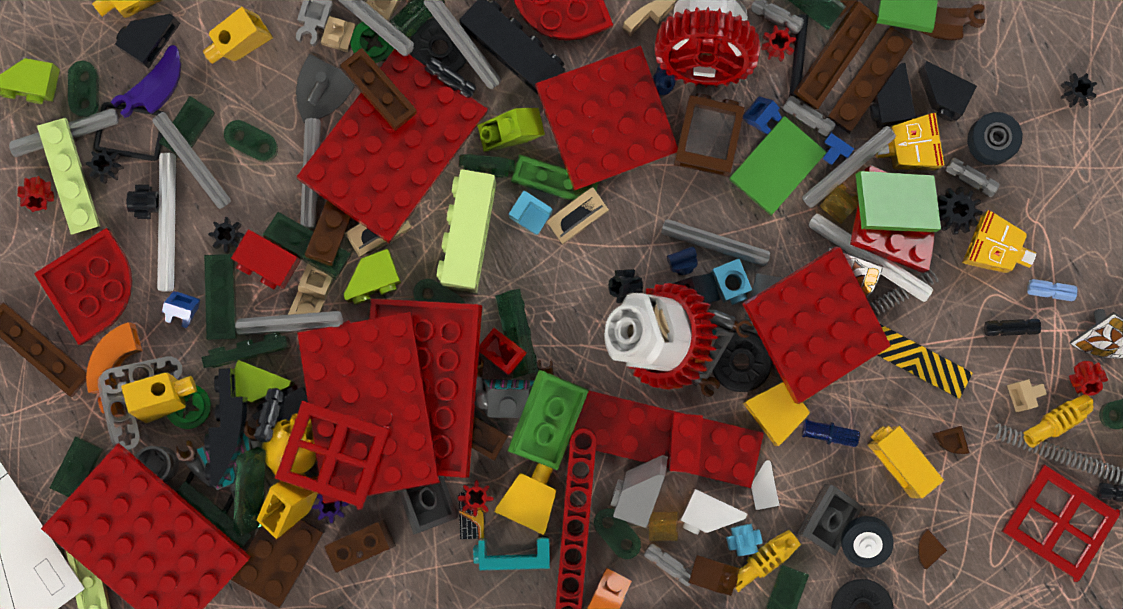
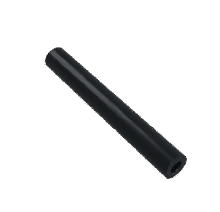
[789,14,809,98]

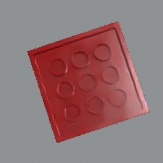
[535,45,678,190]
[742,247,891,404]

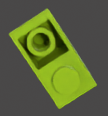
[0,58,60,104]
[477,108,545,152]
[344,249,402,305]

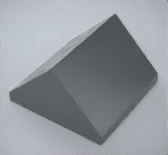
[398,476,458,534]
[797,484,863,556]

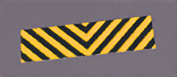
[877,324,973,399]

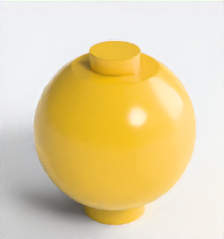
[262,414,317,475]

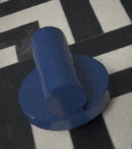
[653,64,675,95]
[667,246,698,275]

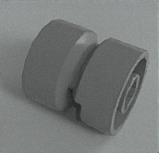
[136,446,179,482]

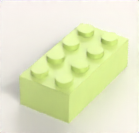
[437,169,496,294]

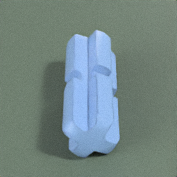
[1027,279,1077,301]

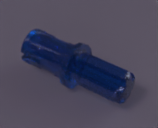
[802,419,860,447]

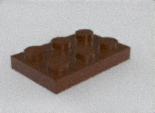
[231,519,325,608]

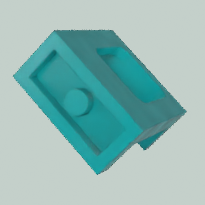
[473,537,550,570]

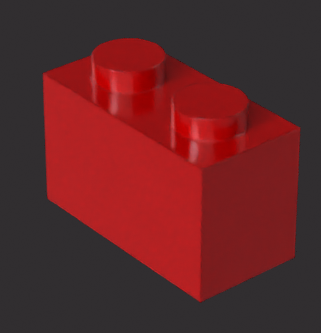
[231,229,301,290]
[667,413,703,473]

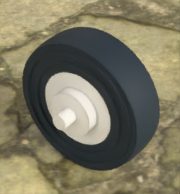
[841,516,894,568]

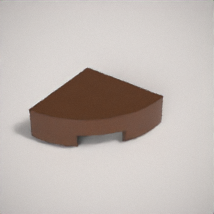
[932,426,969,454]
[918,529,947,569]

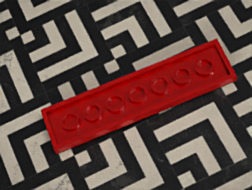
[568,390,764,488]

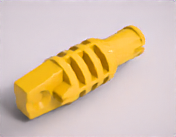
[1023,395,1094,448]
[735,530,801,592]

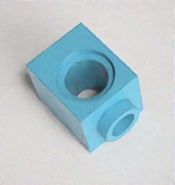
[711,259,752,305]

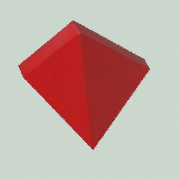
[479,328,527,377]

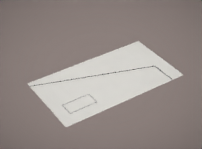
[0,462,84,609]

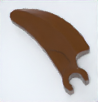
[920,4,985,40]

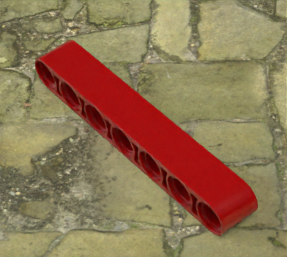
[555,427,596,609]

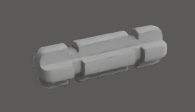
[751,0,804,34]
[783,96,836,137]
[946,158,1000,197]
[644,544,692,586]

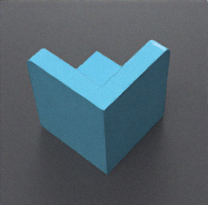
[509,191,552,235]

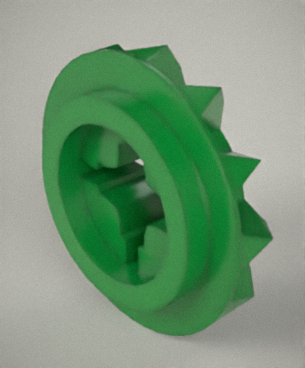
[351,22,394,63]
[167,385,211,429]

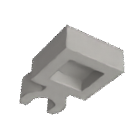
[296,0,333,47]

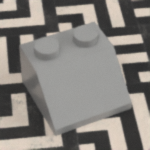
[610,455,668,528]

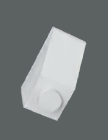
[679,489,747,535]

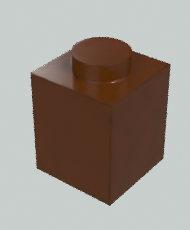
[688,555,740,596]

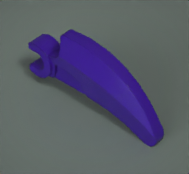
[111,45,181,118]

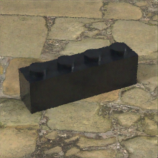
[459,0,565,96]

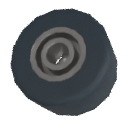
[967,112,1023,165]

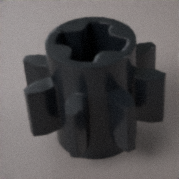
[1060,73,1097,108]
[86,147,124,184]
[126,184,159,219]
[208,217,245,254]
[608,269,643,303]

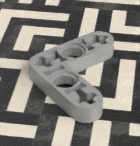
[98,356,182,450]

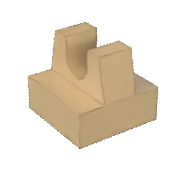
[321,16,356,53]
[1007,379,1047,412]

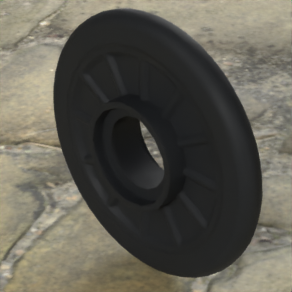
[410,18,468,72]
[712,330,772,392]
[831,579,894,609]

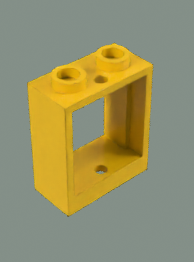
[867,425,945,499]

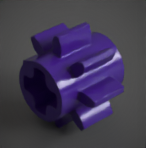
[312,493,349,524]

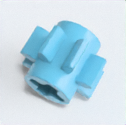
[726,523,763,556]

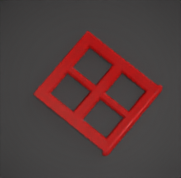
[275,401,390,510]
[1001,465,1120,582]

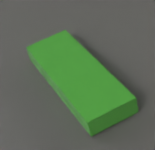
[511,154,599,201]

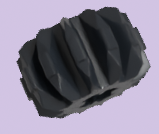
[937,187,982,235]

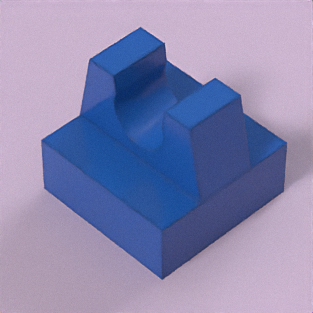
[743,96,782,134]
[822,133,854,165]
[162,291,201,328]

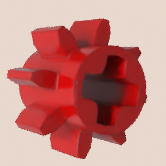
[761,25,796,62]
[17,176,54,212]
[1069,361,1108,396]
[458,480,494,518]

